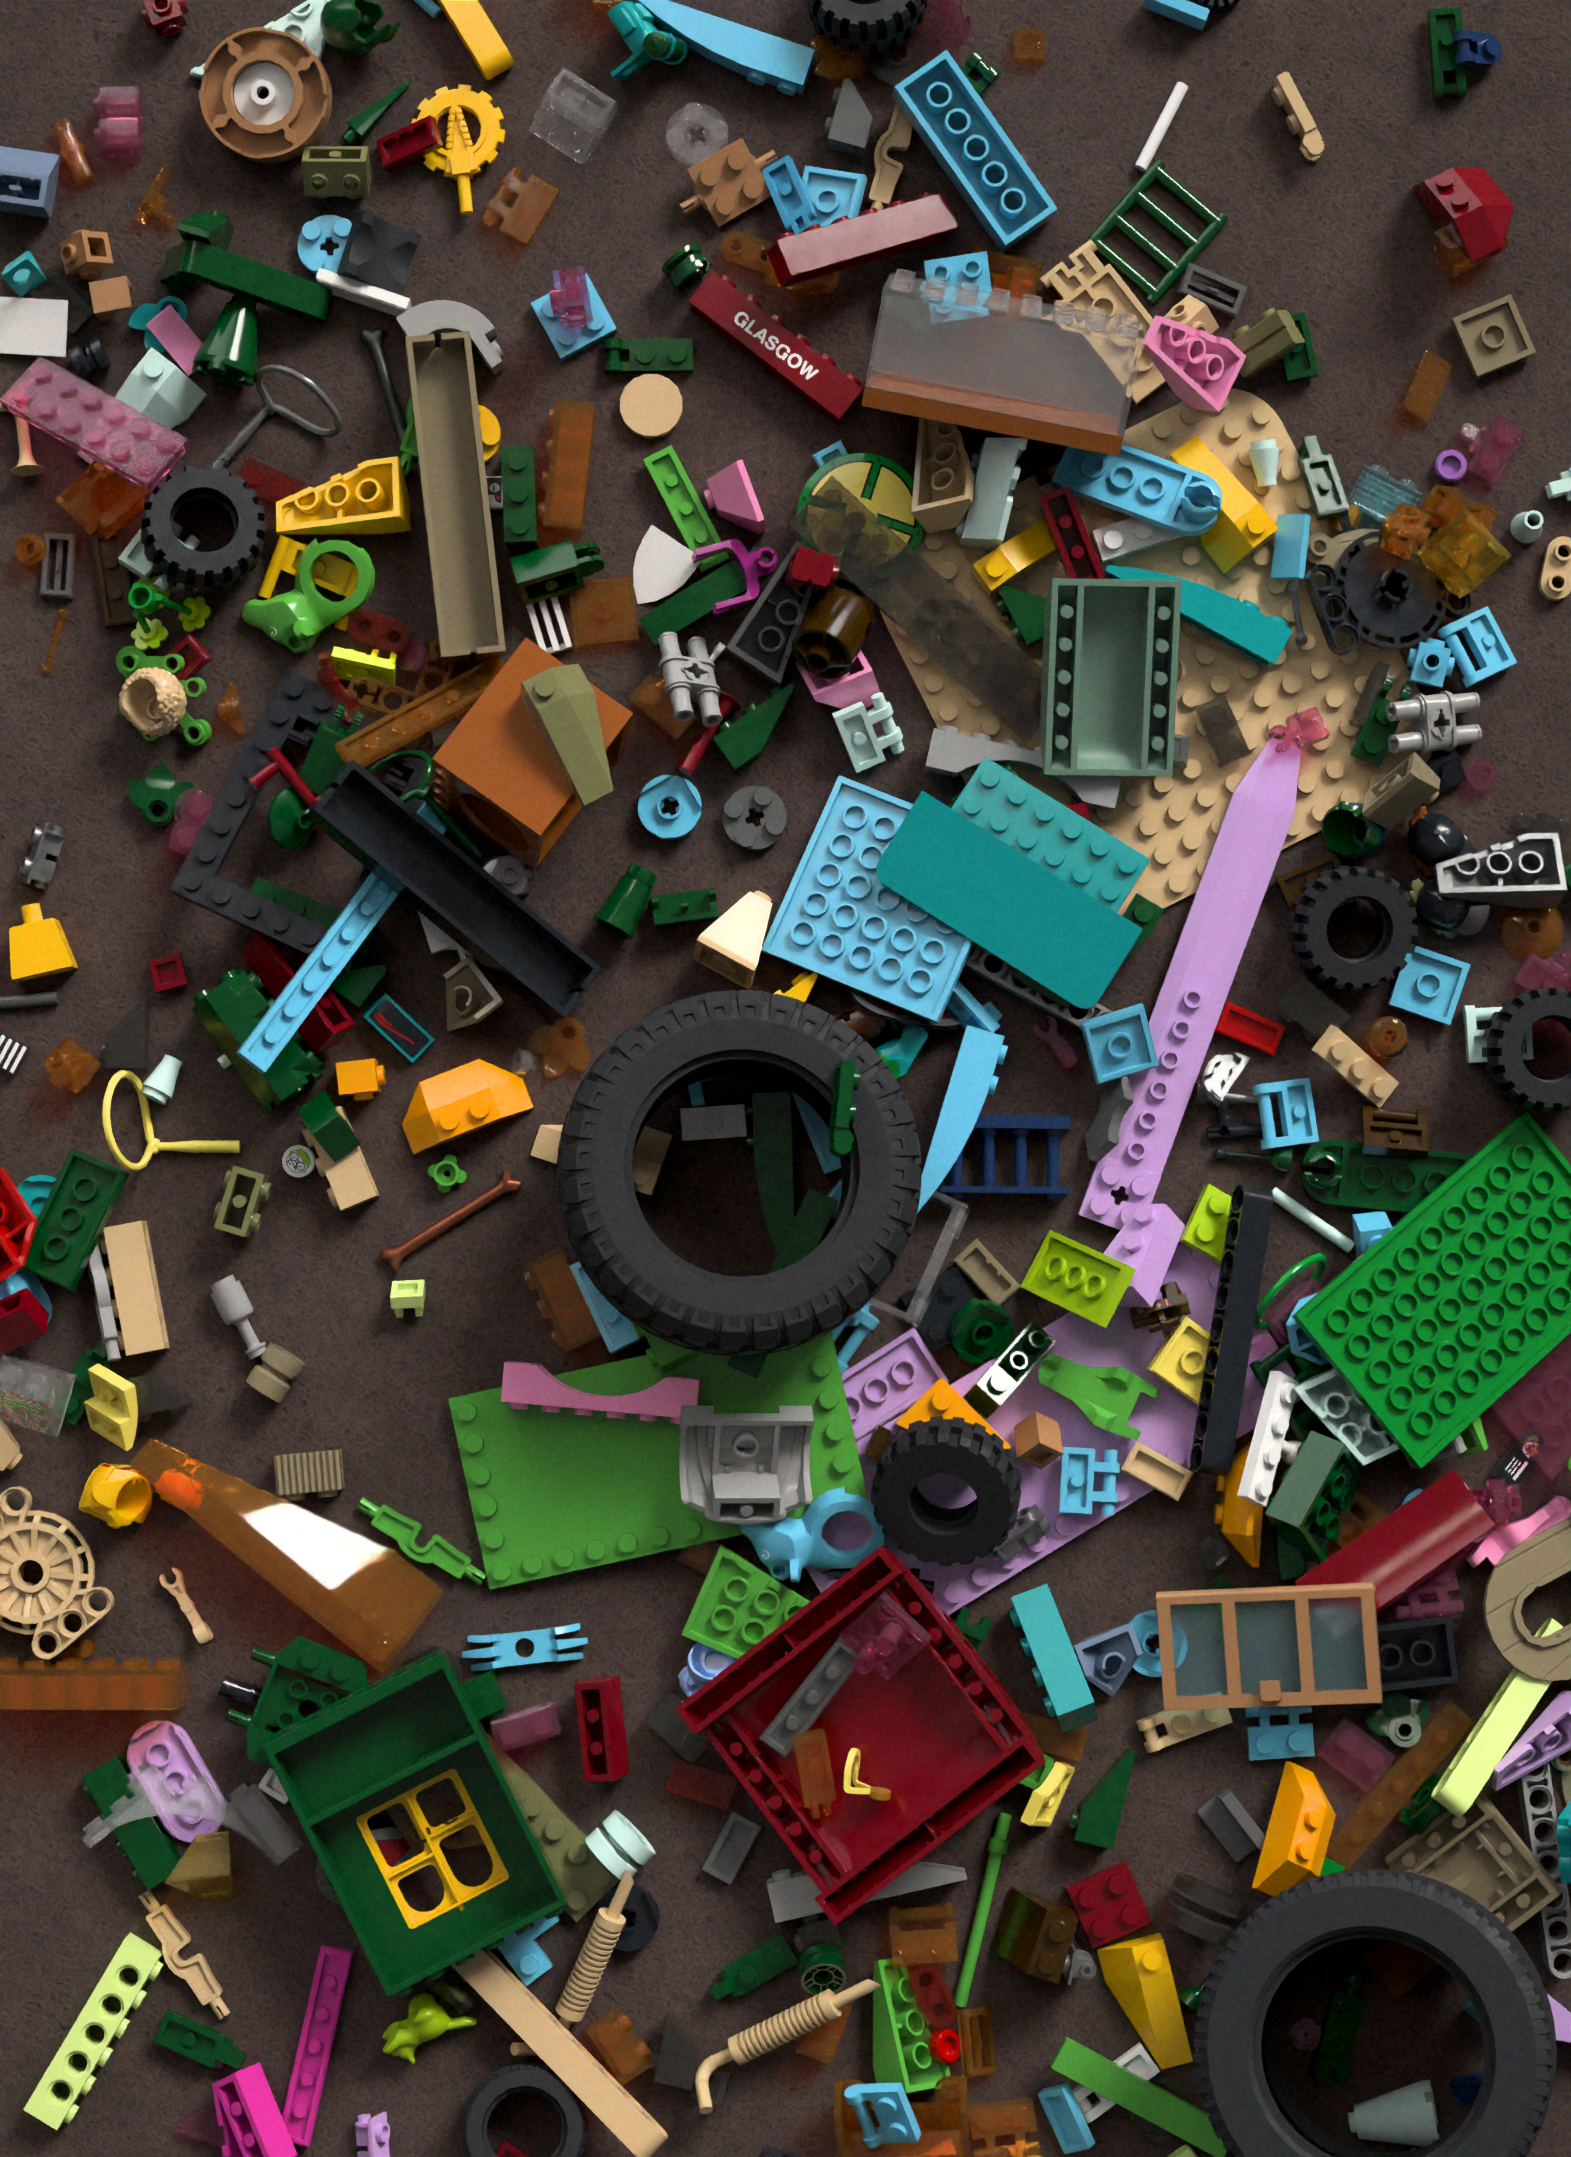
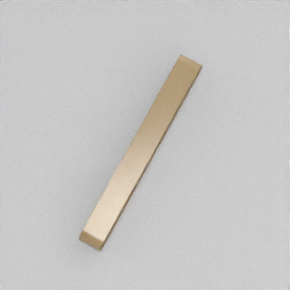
[451,1947,668,2157]

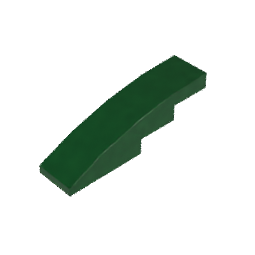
[639,550,769,647]

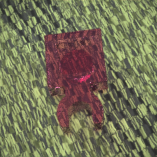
[1268,706,1330,753]

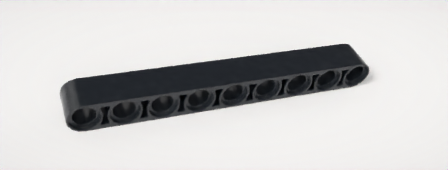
[1190,1185,1274,1476]

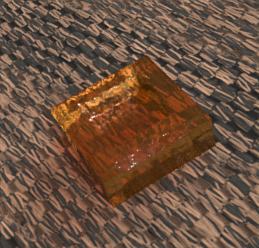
[1013,28,1046,63]

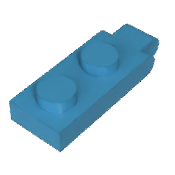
[762,155,817,235]

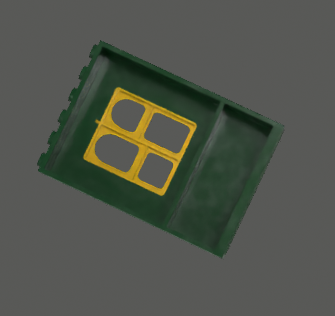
[262,1647,568,1998]

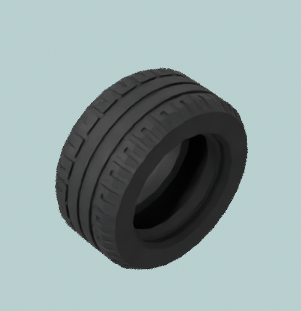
[461,2063,587,2157]

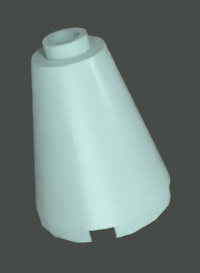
[1348,2079,1440,2146]

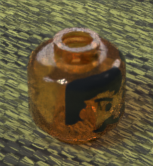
[1364,1016,1409,1059]

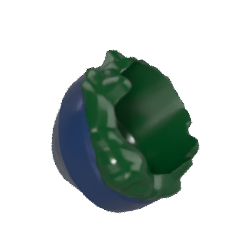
[1321,801,1385,860]

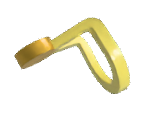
[843,1748,891,1801]

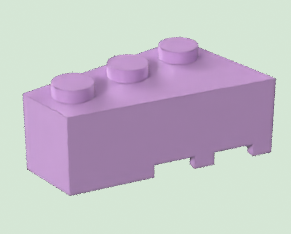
[1103,1204,1185,1308]

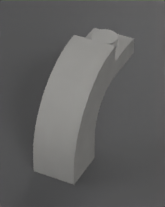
[396,300,505,375]

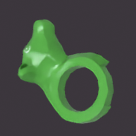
[242,539,375,654]

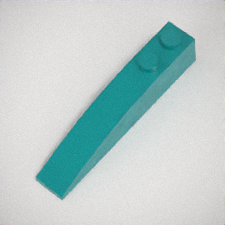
[1104,565,1293,669]

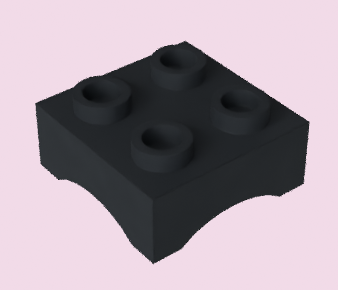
[337,211,421,296]

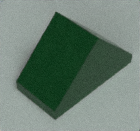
[330,965,390,1010]
[298,1091,362,1162]

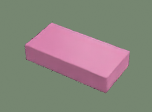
[145,304,202,376]

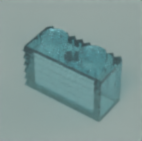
[1347,464,1423,532]

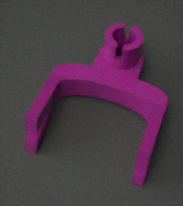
[691,539,777,617]

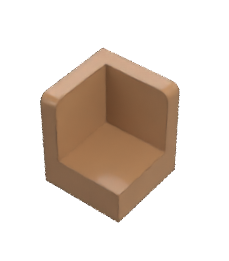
[89,276,132,321]
[1014,1411,1063,1469]

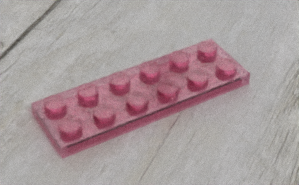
[0,356,191,492]

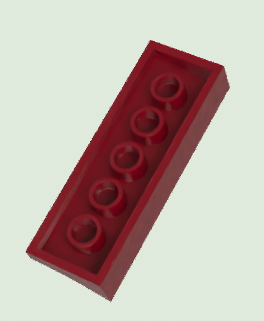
[1295,1469,1497,1643]

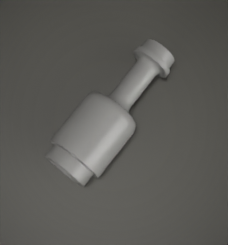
[209,1274,266,1360]

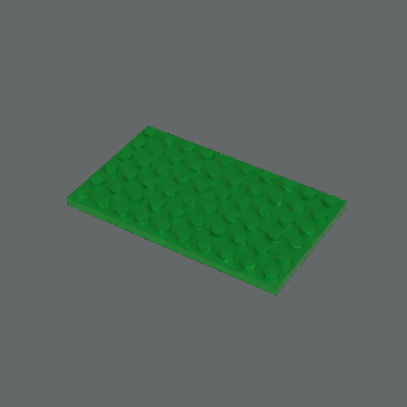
[1292,1111,1571,1469]

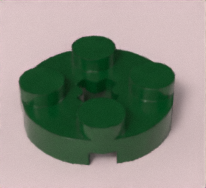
[947,1298,1013,1364]
[1399,1771,1448,1835]

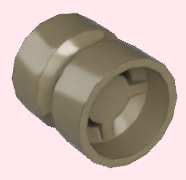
[245,1342,306,1403]

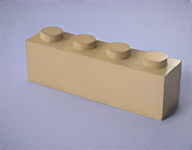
[100,1221,170,1356]

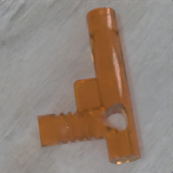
[132,163,176,228]

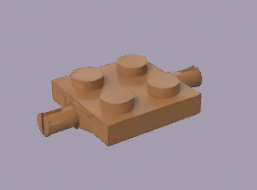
[679,138,779,227]

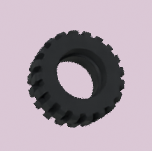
[807,0,927,55]
[141,463,266,594]
[1287,866,1418,991]
[1482,987,1571,1111]

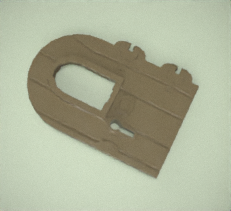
[1483,1516,1571,1681]

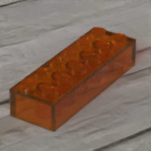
[0,1657,189,1710]

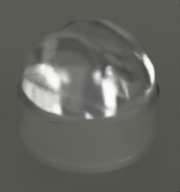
[511,1048,538,1075]

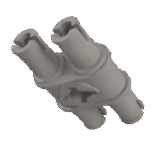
[658,632,722,727]
[1386,691,1482,755]

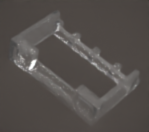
[866,1191,970,1328]

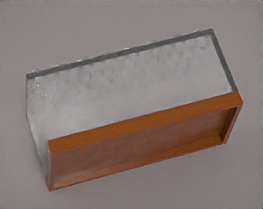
[861,269,1144,456]

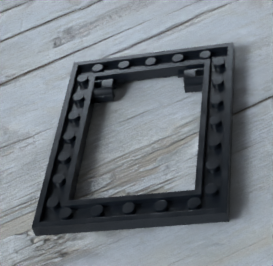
[170,669,445,975]

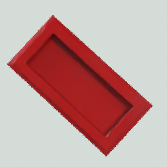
[1214,1001,1286,1056]

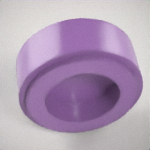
[1433,450,1467,483]

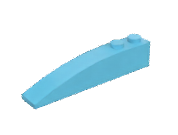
[633,0,815,95]
[917,1025,1008,1214]

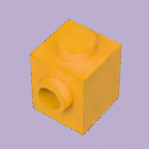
[336,1058,386,1101]

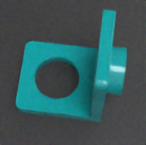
[1,250,46,297]

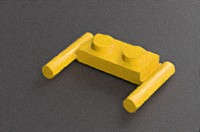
[258,534,358,631]

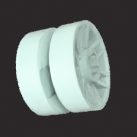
[585,1810,656,1880]

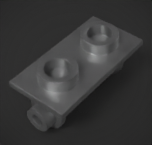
[19,822,66,890]
[991,1504,1051,1564]
[1062,1941,1096,1985]

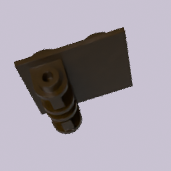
[386,1779,465,1855]

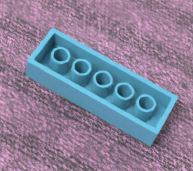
[892,50,1058,253]

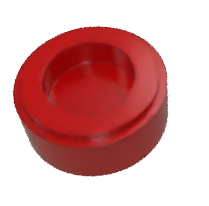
[929,2029,961,2063]

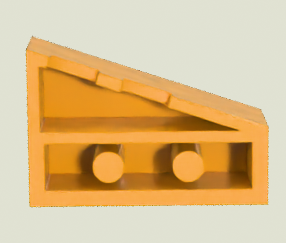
[895,1377,1011,1449]

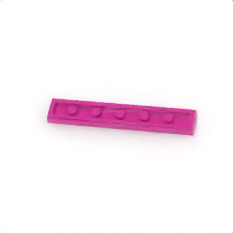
[282,1944,354,2147]

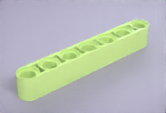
[1431,1618,1563,1818]

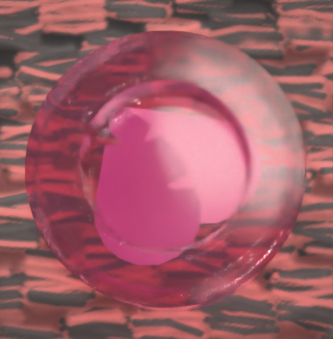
[1464,759,1497,792]

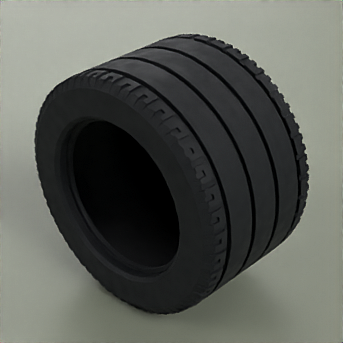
[1194,1869,1557,2157]

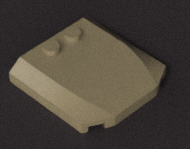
[1385,1792,1560,1932]

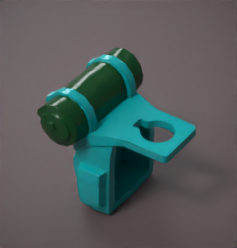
[607,1,690,81]

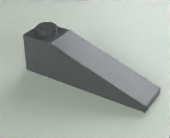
[1434,833,1567,909]

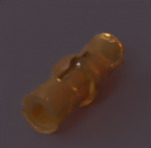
[51,118,95,185]

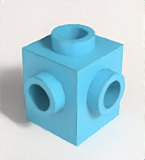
[1406,638,1455,688]

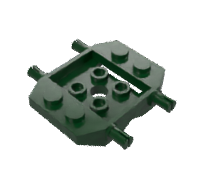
[225,1635,369,1769]

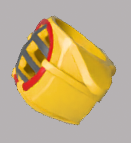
[79,1463,152,1529]

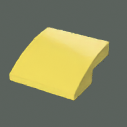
[84,1363,138,1451]

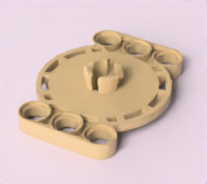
[0,1486,114,1659]

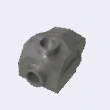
[480,855,533,898]

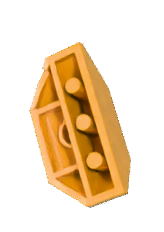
[402,1059,534,1155]
[1214,1442,1263,1568]
[1252,1761,1336,1897]

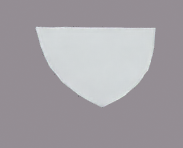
[633,525,700,604]

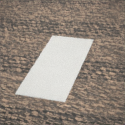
[0,297,68,357]

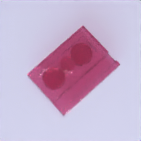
[1315,1715,1396,1794]

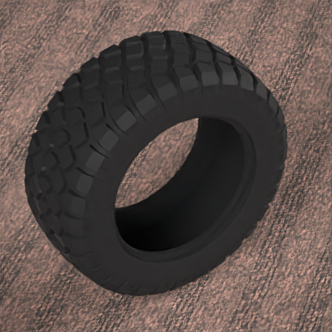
[557,990,922,1357]

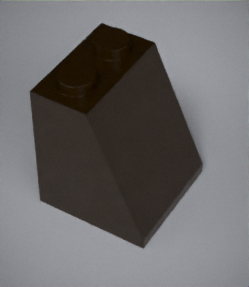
[991,1887,1079,1984]

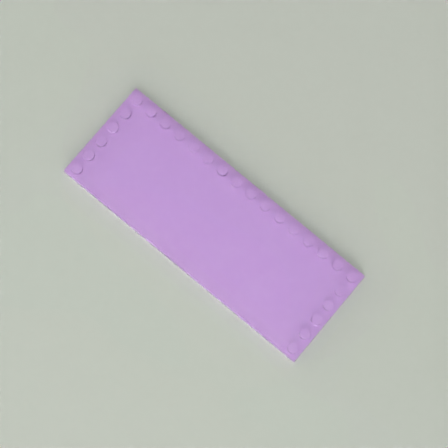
[806,1244,1301,1615]

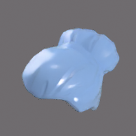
[678,1642,736,1697]

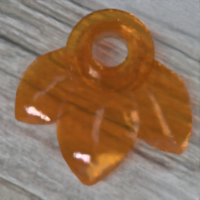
[808,37,868,81]
[526,1017,590,1078]

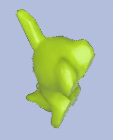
[382,1993,477,2064]

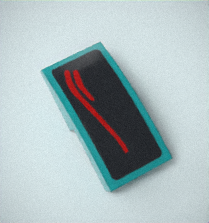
[363,992,435,1063]

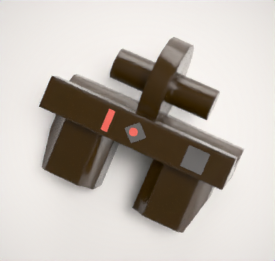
[1129,1282,1191,1339]

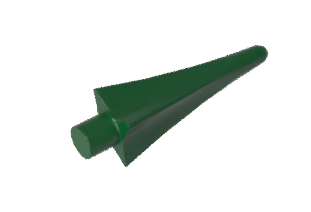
[341,81,409,146]

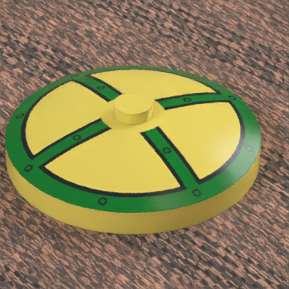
[797,453,924,582]

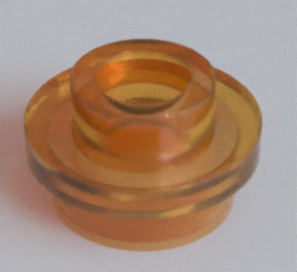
[14,533,46,566]

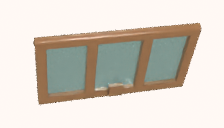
[1155,1582,1383,1711]

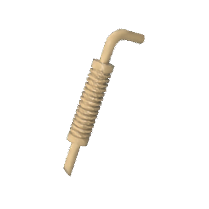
[510,1870,634,2057]
[695,1979,882,2114]

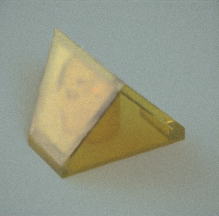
[164,1831,235,1900]

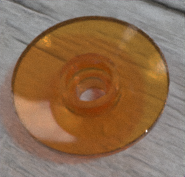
[1499,906,1564,960]

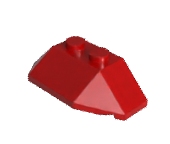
[0,1167,38,1285]

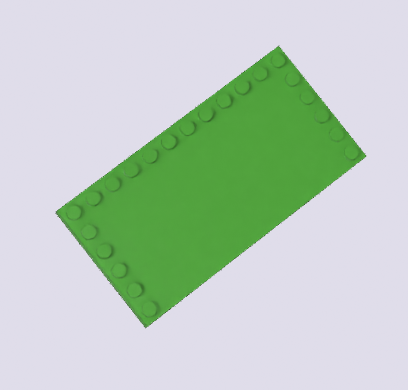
[448,1331,869,1589]

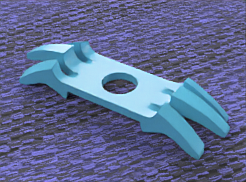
[462,1623,588,1671]

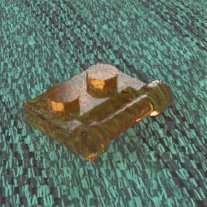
[888,1902,958,1967]

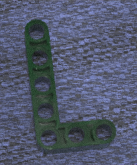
[159,240,333,323]

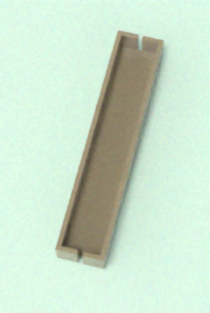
[405,331,506,663]

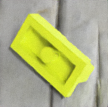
[331,646,397,690]

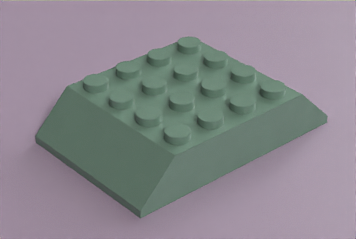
[1039,578,1182,776]

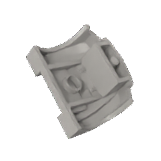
[679,1406,814,1525]

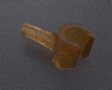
[50,1638,97,1658]

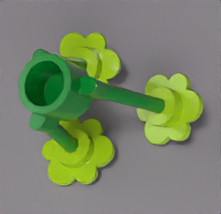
[128,576,211,651]

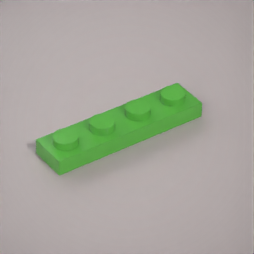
[643,445,730,574]

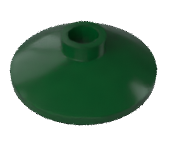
[268,786,318,850]

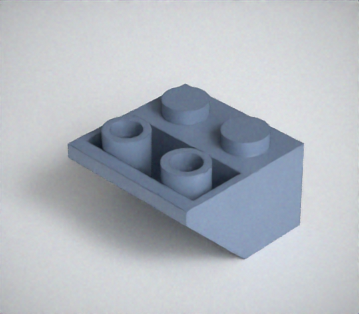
[0,146,61,219]

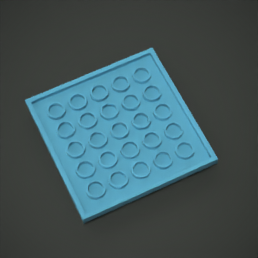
[761,775,974,1024]

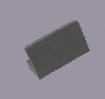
[1197,1787,1266,1862]

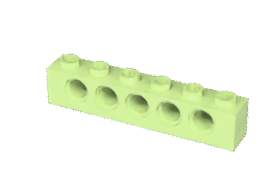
[23,1932,164,2130]

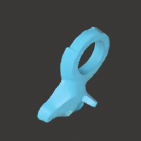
[739,1487,885,1583]

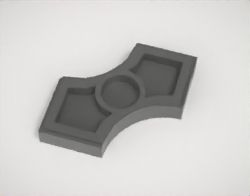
[1084,1076,1133,1163]

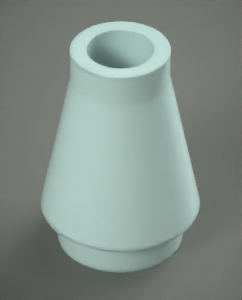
[1248,439,1280,487]
[1510,510,1543,543]
[142,1054,182,1105]

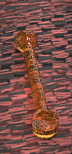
[41,608,69,673]

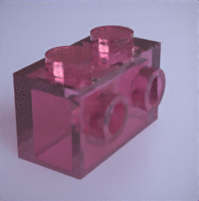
[548,266,593,328]

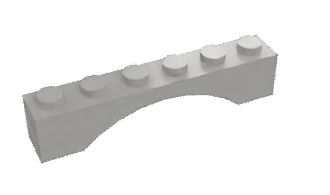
[924,725,1122,813]

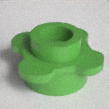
[428,1155,467,1193]

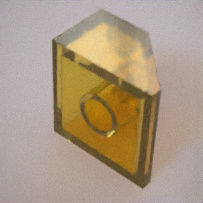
[1416,509,1512,598]

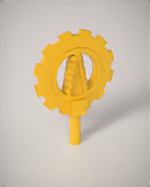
[411,84,505,216]

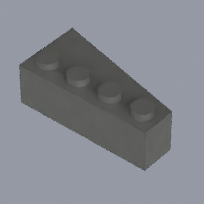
[723,540,817,687]

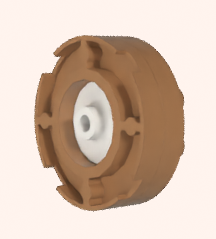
[199,27,332,164]

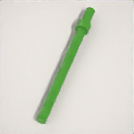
[953,1812,1012,2007]

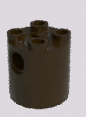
[792,584,875,679]

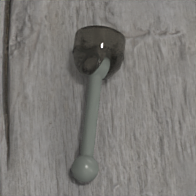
[1192,1079,1258,1106]

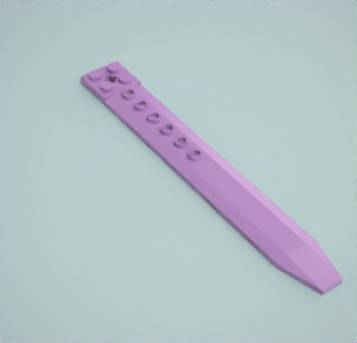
[1078,737,1301,1230]

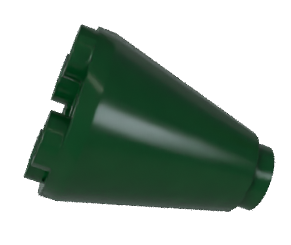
[192,295,258,389]

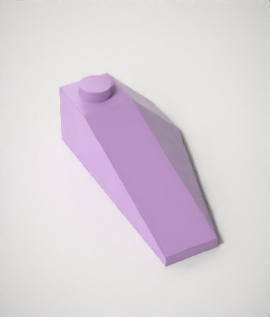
[1492,1690,1571,1791]

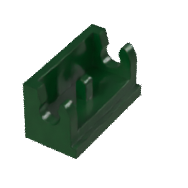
[651,887,719,928]

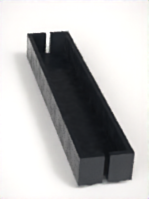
[303,759,602,1022]

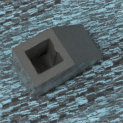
[823,78,873,157]

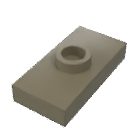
[953,1238,1020,1305]

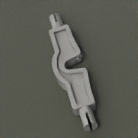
[87,1242,121,1362]

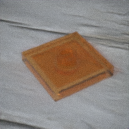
[569,576,639,648]

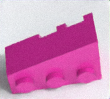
[212,2062,297,2157]

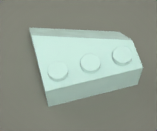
[955,438,1028,551]
[1293,1367,1399,1466]

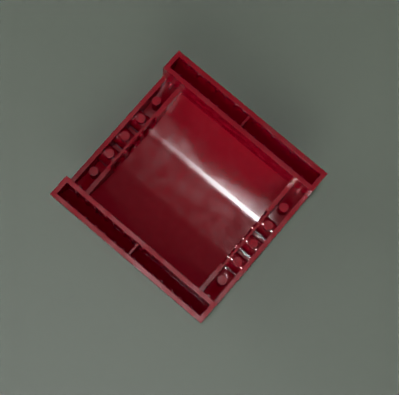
[675,1546,1046,1926]

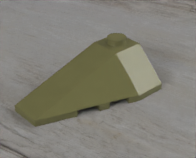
[520,664,614,807]

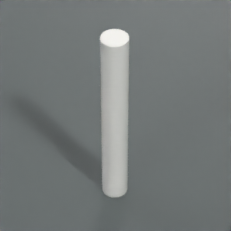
[1135,82,1188,172]

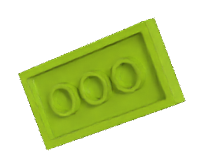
[1020,1230,1136,1329]

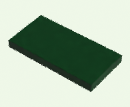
[22,1148,130,1292]

